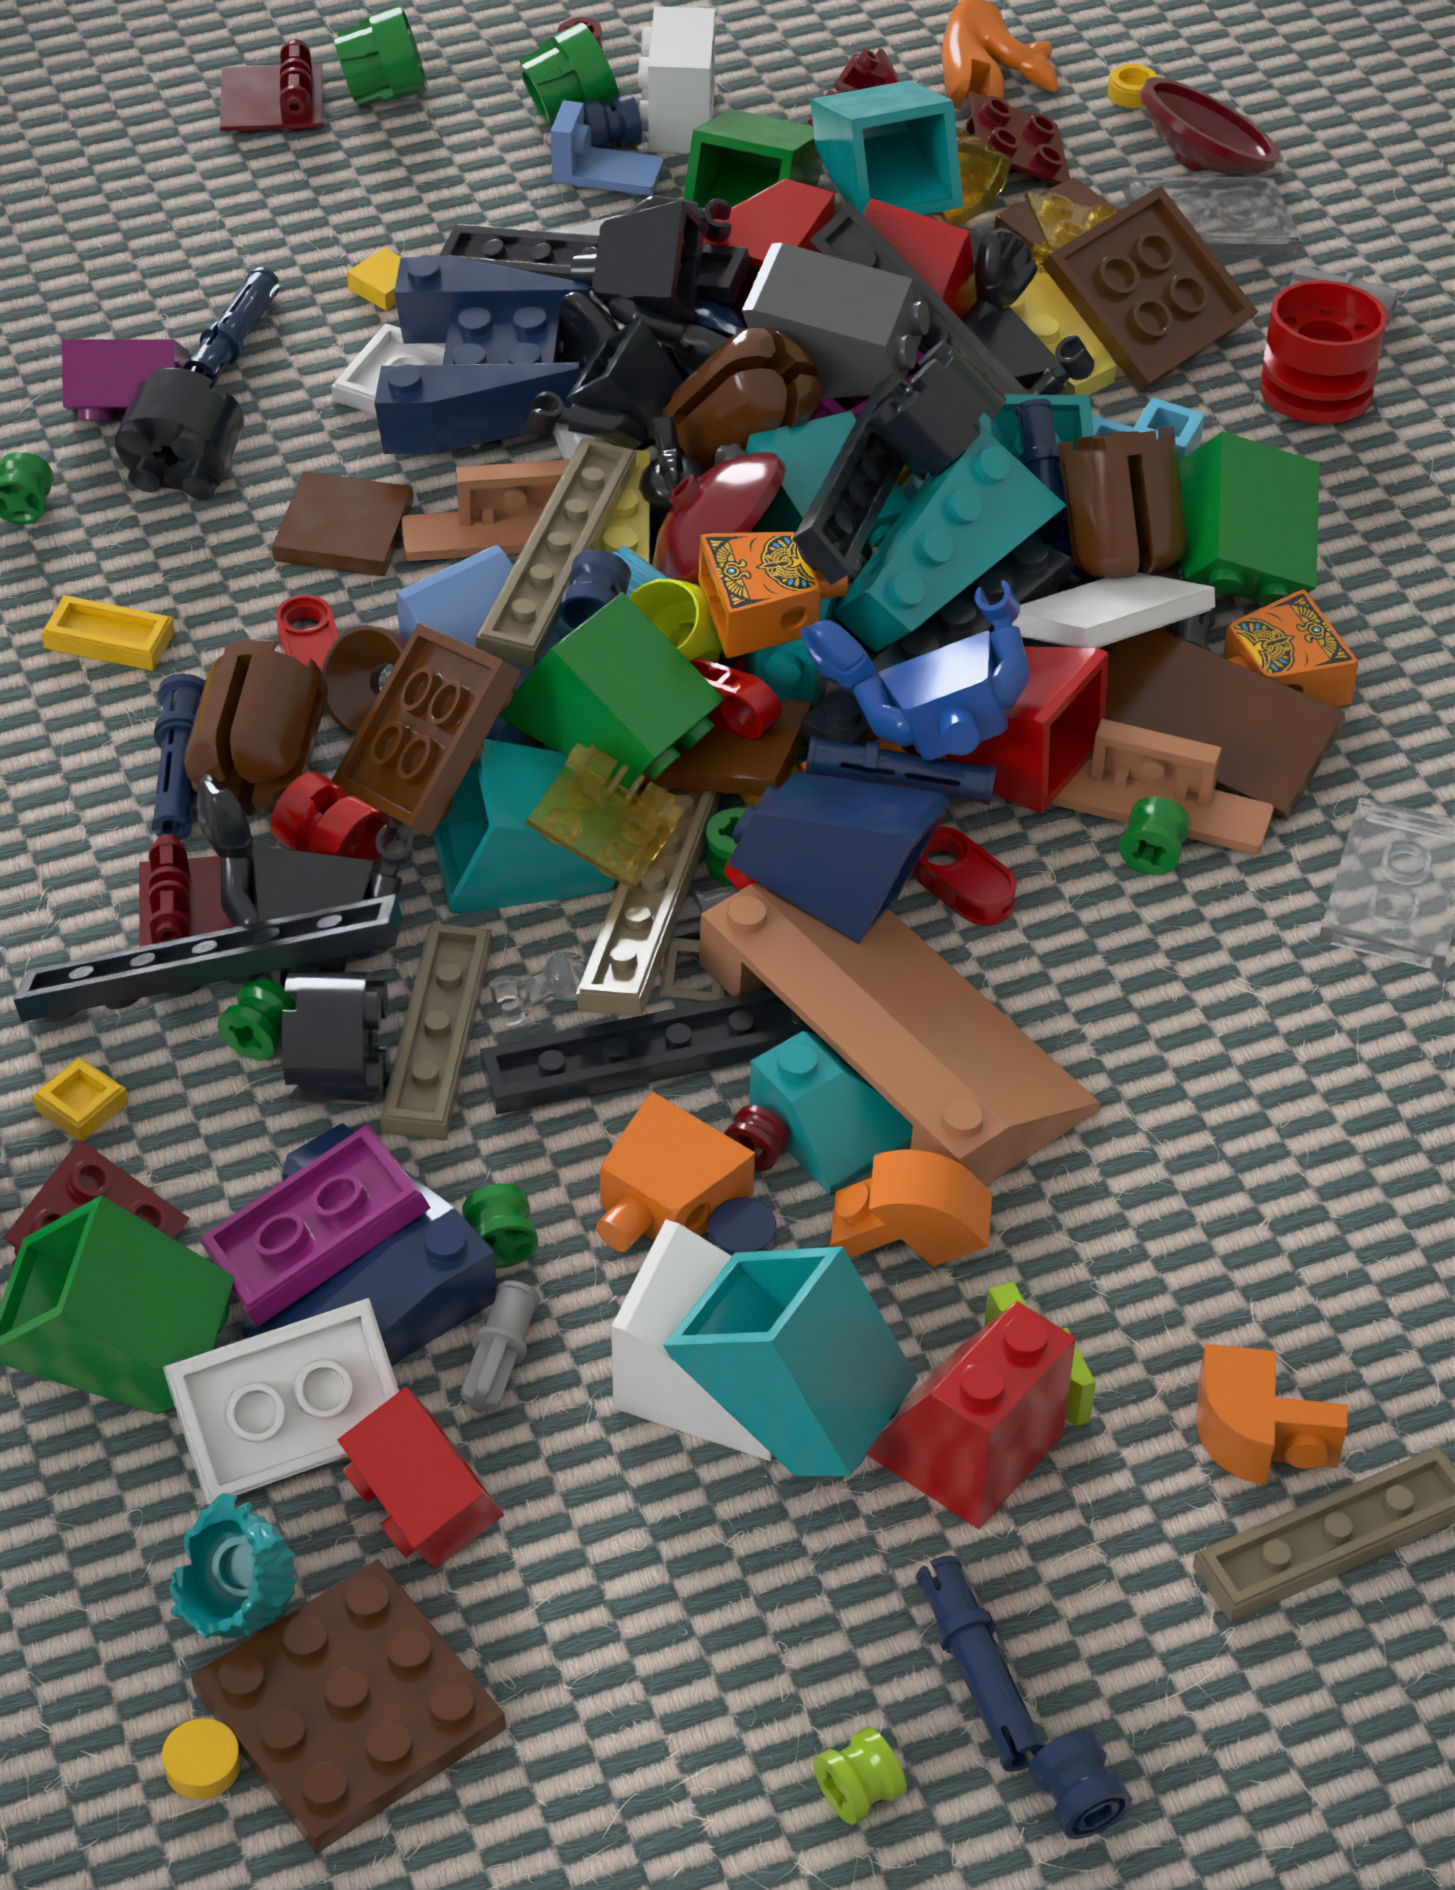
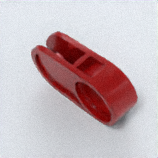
[276,595,339,671]
[690,658,781,740]
[912,826,1017,926]

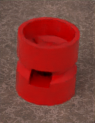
[270,772,390,866]

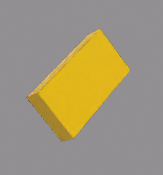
[41,595,175,671]

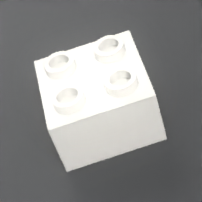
[638,6,715,154]

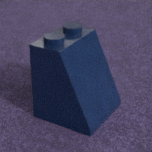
[728,772,952,944]

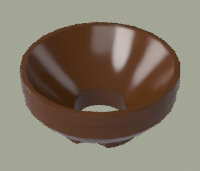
[322,625,407,734]

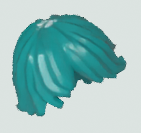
[169,1493,298,1639]

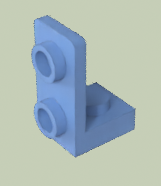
[551,100,664,195]

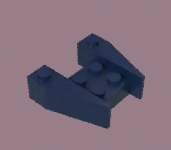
[374,255,591,454]

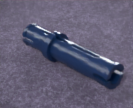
[183,267,280,389]
[805,736,996,805]
[916,1555,1046,1772]

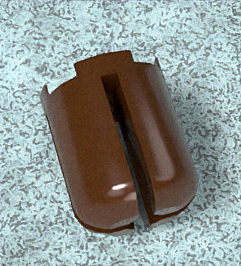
[663,327,821,471]
[1057,426,1188,579]
[183,639,328,816]

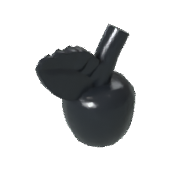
[639,415,707,524]

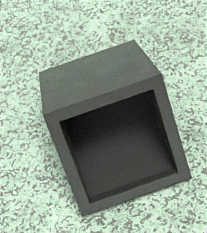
[742,243,930,399]

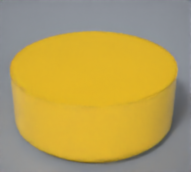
[1107,64,1158,109]
[162,1718,241,1800]

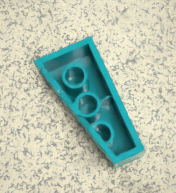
[832,427,1067,653]

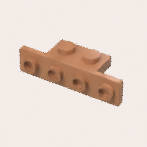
[402,459,570,561]
[1051,719,1274,854]

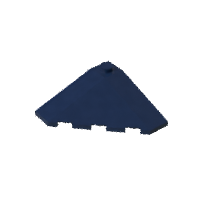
[242,1123,497,1366]

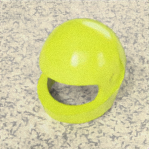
[627,579,723,663]

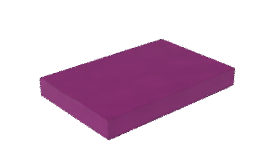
[198,1124,431,1327]

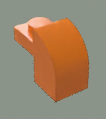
[830,1150,993,1267]
[1196,1344,1347,1485]

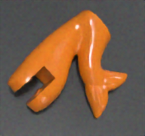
[942,0,1058,109]

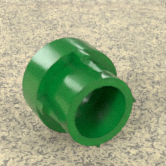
[334,6,428,105]
[519,22,620,125]

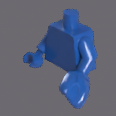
[801,580,1030,760]

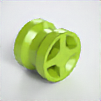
[813,1726,907,1825]

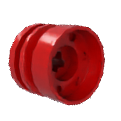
[1259,280,1387,424]

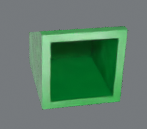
[683,109,822,209]
[1178,431,1320,607]
[498,592,725,789]
[0,1195,235,1415]

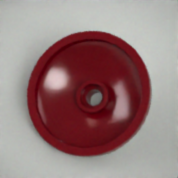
[1140,77,1280,174]
[652,452,786,584]

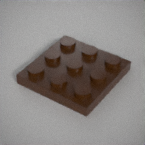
[1041,185,1259,393]
[332,622,522,837]
[191,1559,506,1854]

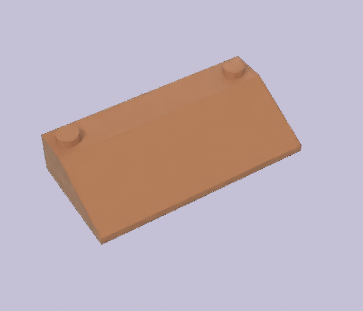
[698,883,1100,1186]

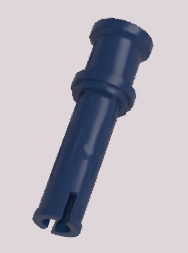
[151,673,205,840]

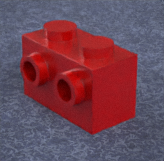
[337,1386,504,1569]

